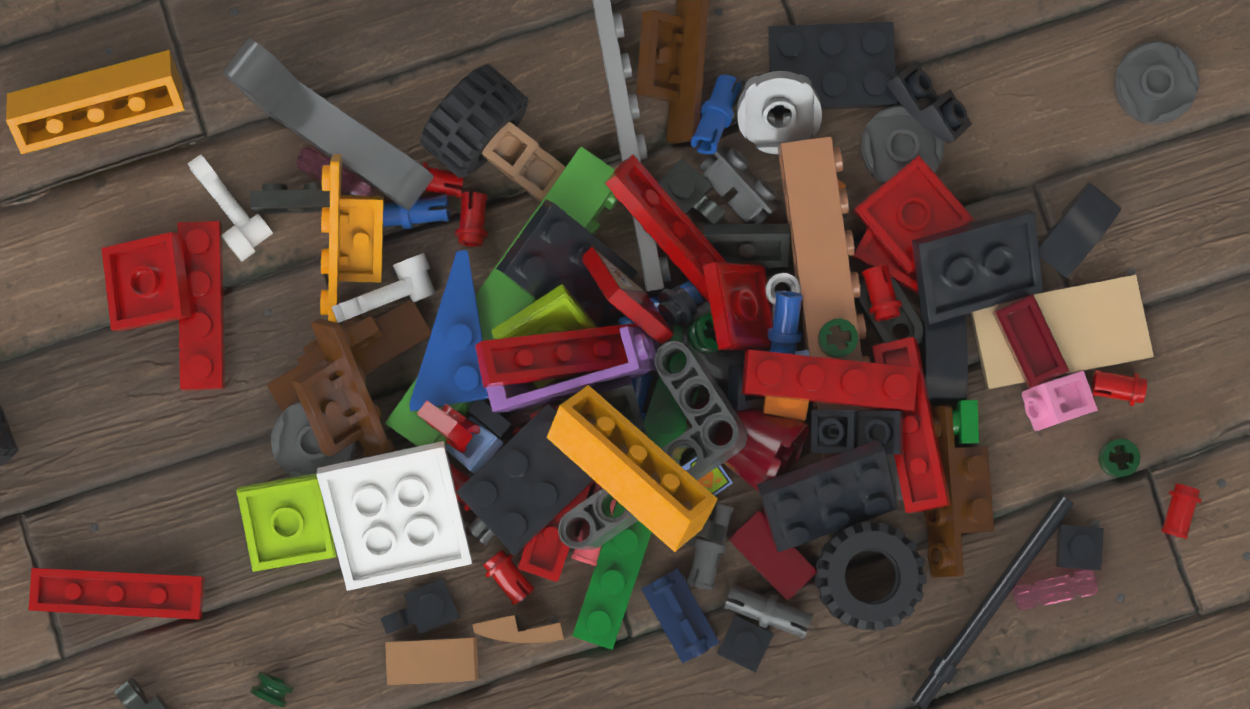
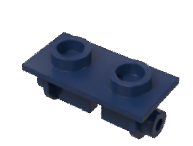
[641,568,719,664]

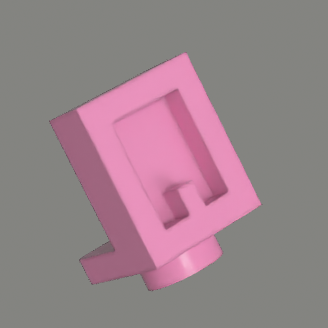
[1022,371,1098,431]

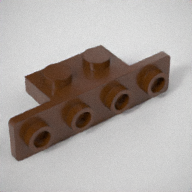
[636,0,710,144]
[268,300,432,412]
[292,318,396,458]
[925,406,994,578]

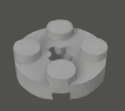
[737,71,822,154]

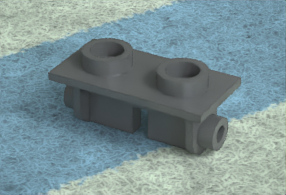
[700,145,781,224]

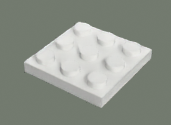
[317,441,472,591]

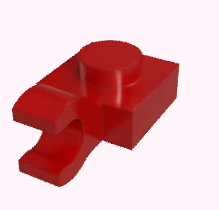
[417,400,480,453]

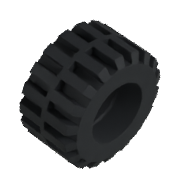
[420,64,529,178]
[814,522,927,631]

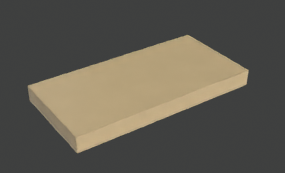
[970,275,1154,390]

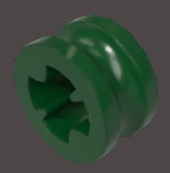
[688,313,718,355]
[818,318,858,358]
[1098,439,1141,477]
[250,672,294,708]

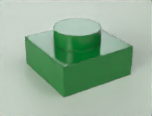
[952,400,979,445]

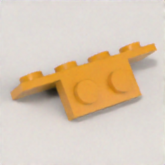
[320,154,384,323]

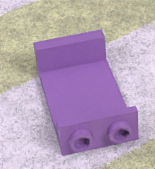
[486,326,660,412]

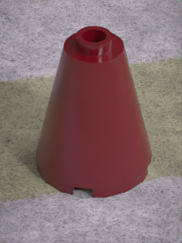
[686,398,810,492]

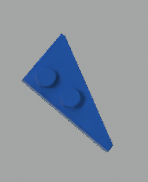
[409,250,489,412]

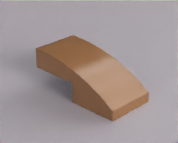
[481,122,566,202]
[472,614,565,643]
[385,637,479,685]

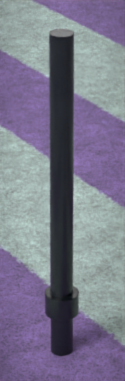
[911,494,1074,709]

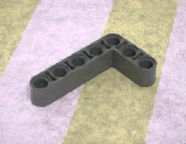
[222,38,434,211]
[558,341,747,550]

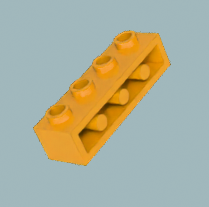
[6,50,184,154]
[547,385,718,552]

